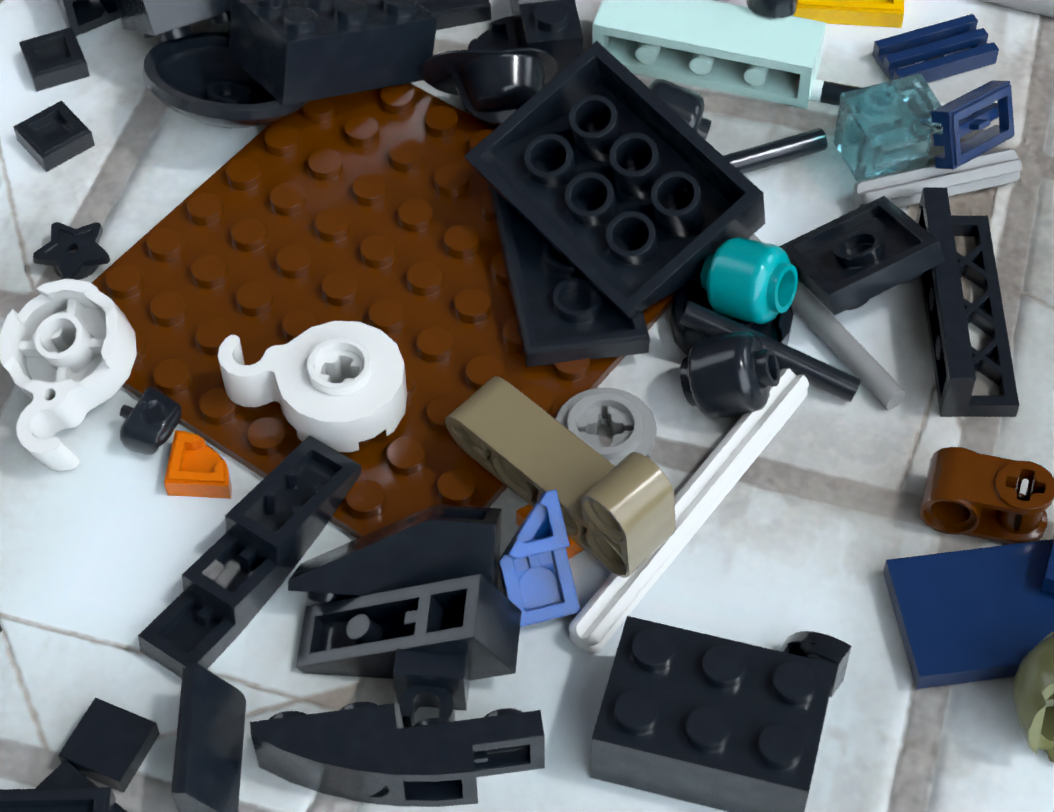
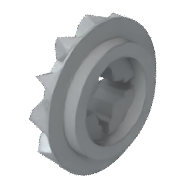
[556,388,657,466]

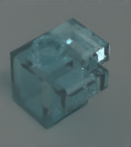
[833,73,942,182]

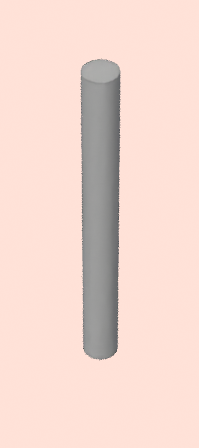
[749,234,907,410]

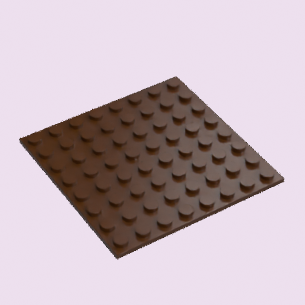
[91,83,687,539]

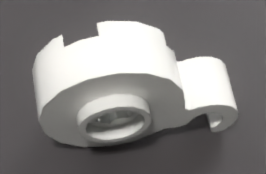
[0,279,137,471]
[218,321,407,452]

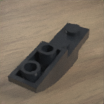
[250,702,545,807]

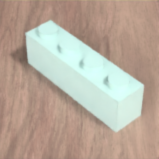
[592,0,827,109]

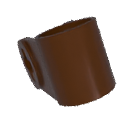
[920,447,1054,545]

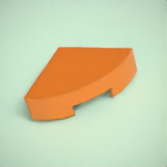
[164,430,232,499]

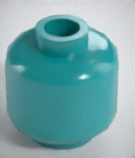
[701,237,798,324]

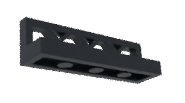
[916,187,1019,417]

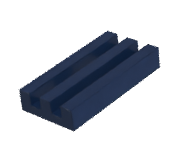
[872,14,999,92]
[931,80,1015,170]

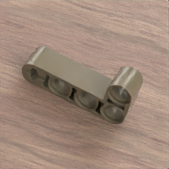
[445,376,676,578]

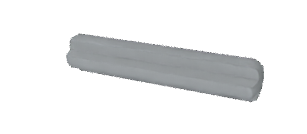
[853,148,1022,208]

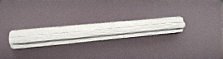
[569,368,809,654]

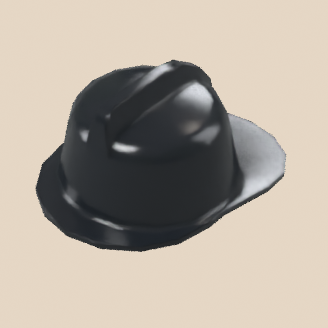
[421,48,558,126]

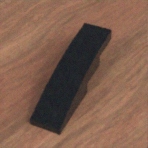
[138,435,361,678]

